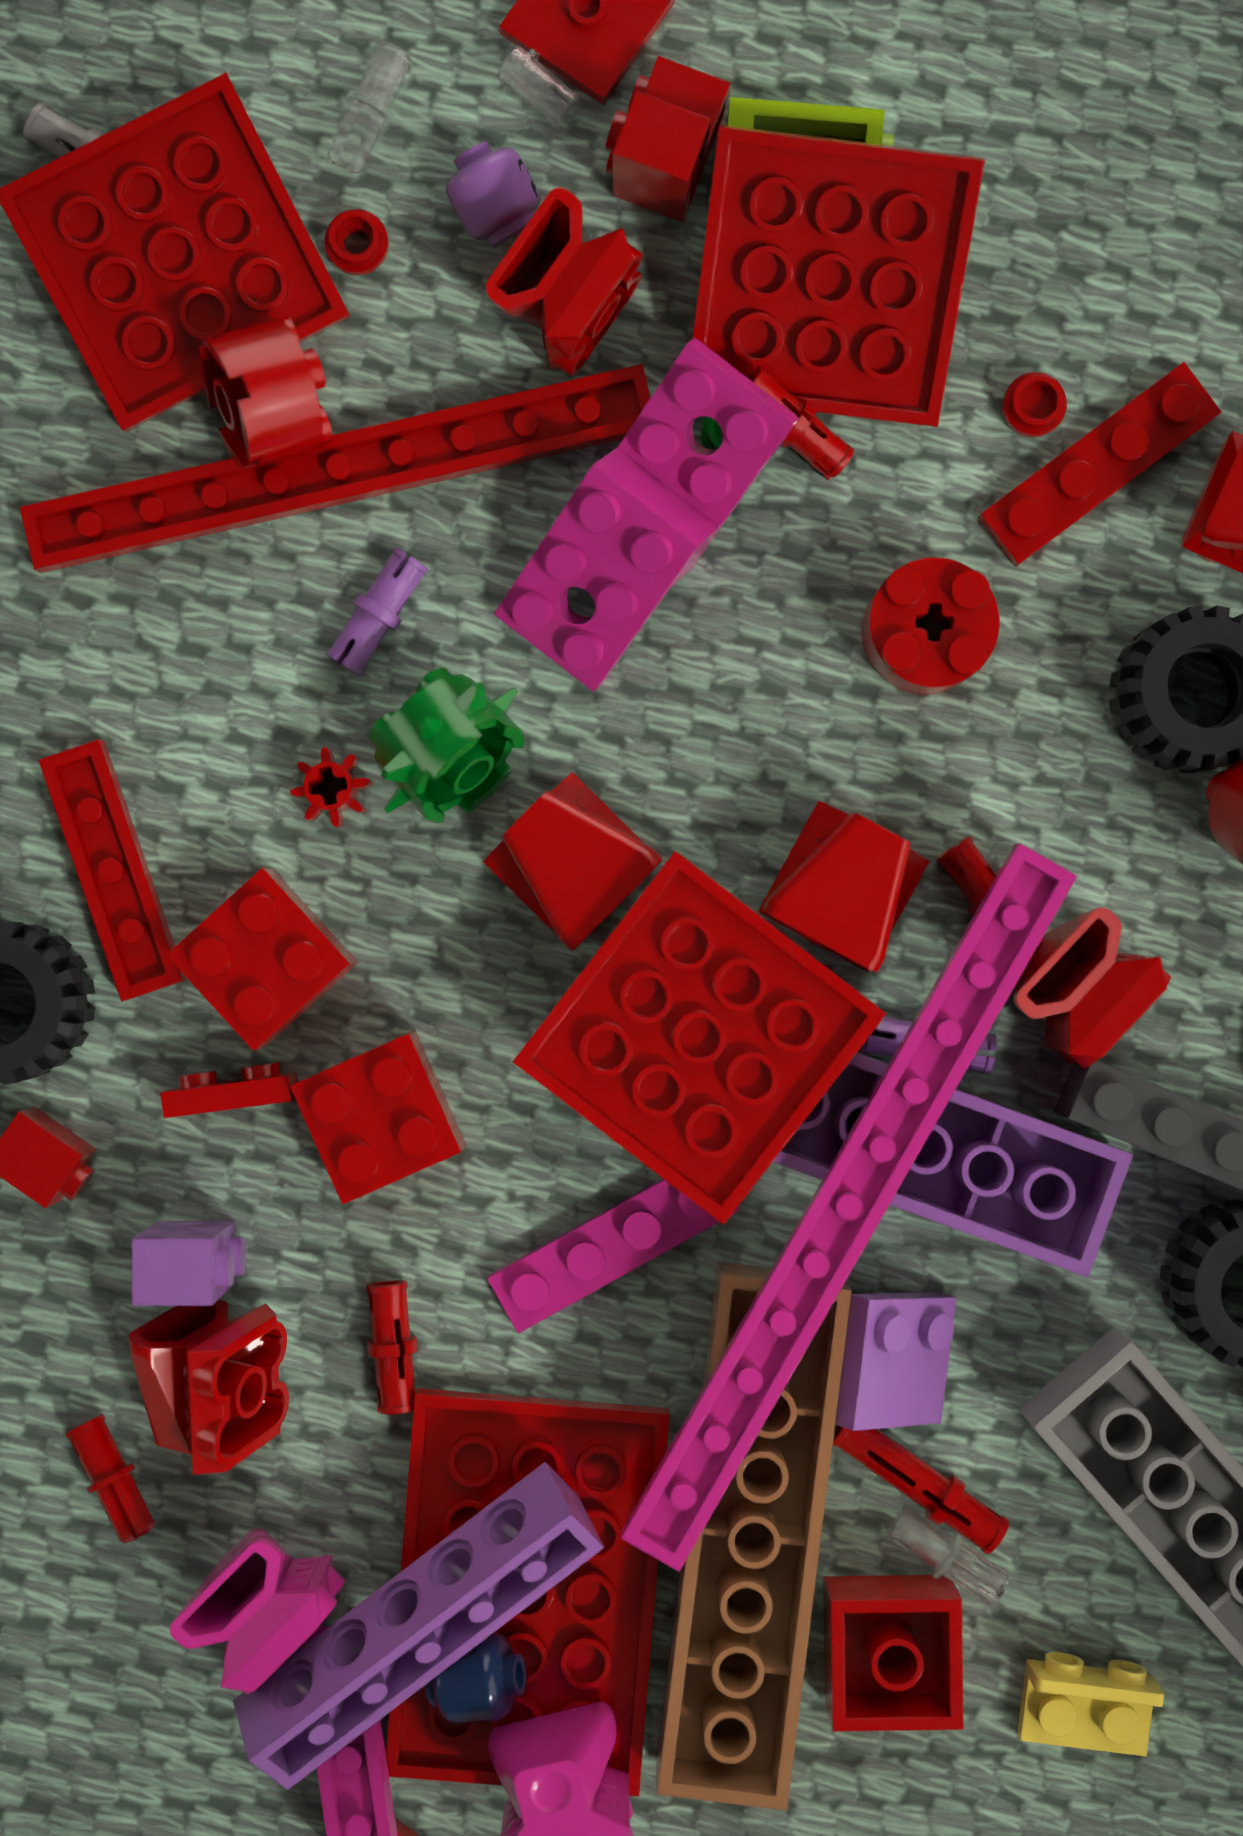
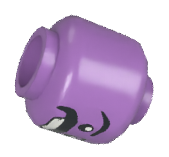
[446,141,541,246]

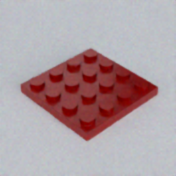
[0,72,350,432]
[692,125,985,427]
[512,851,887,1225]

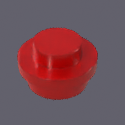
[1002,372,1067,438]

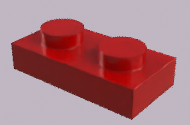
[160,1062,298,1119]

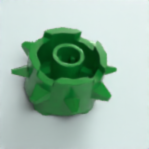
[368,667,525,823]

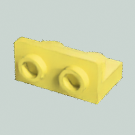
[1017,1652,1165,1757]

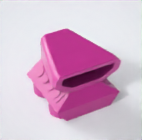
[170,1528,346,1695]
[488,1702,634,1836]

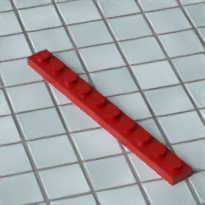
[19,364,651,573]

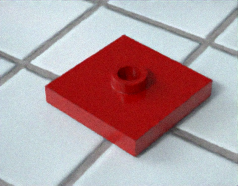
[499,0,675,106]

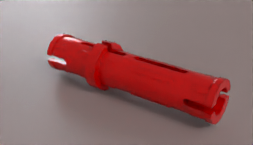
[832,1425,1009,1555]

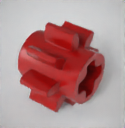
[290,747,373,828]

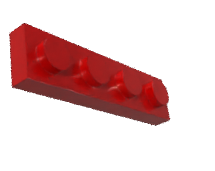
[978,362,1222,567]
[38,739,187,1002]

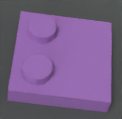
[835,1292,957,1431]

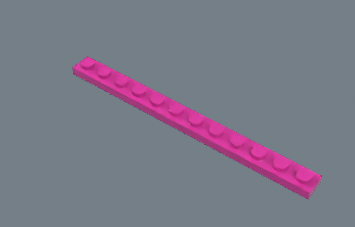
[621,843,1077,1571]

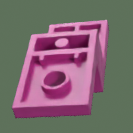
[494,338,799,692]

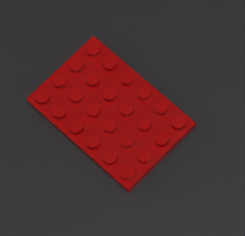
[386,1388,670,1797]

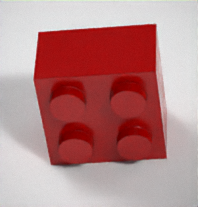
[166,867,358,1051]
[290,1030,466,1205]
[823,1574,964,1732]

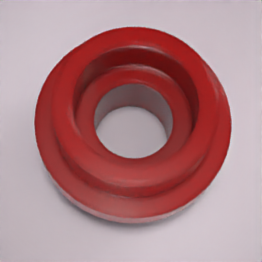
[325,209,389,275]

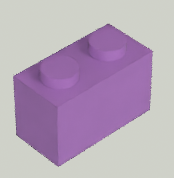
[132,1221,246,1306]

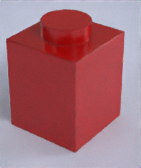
[0,1106,97,1209]

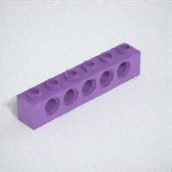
[233,1462,604,1790]

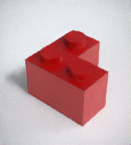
[605,55,731,223]

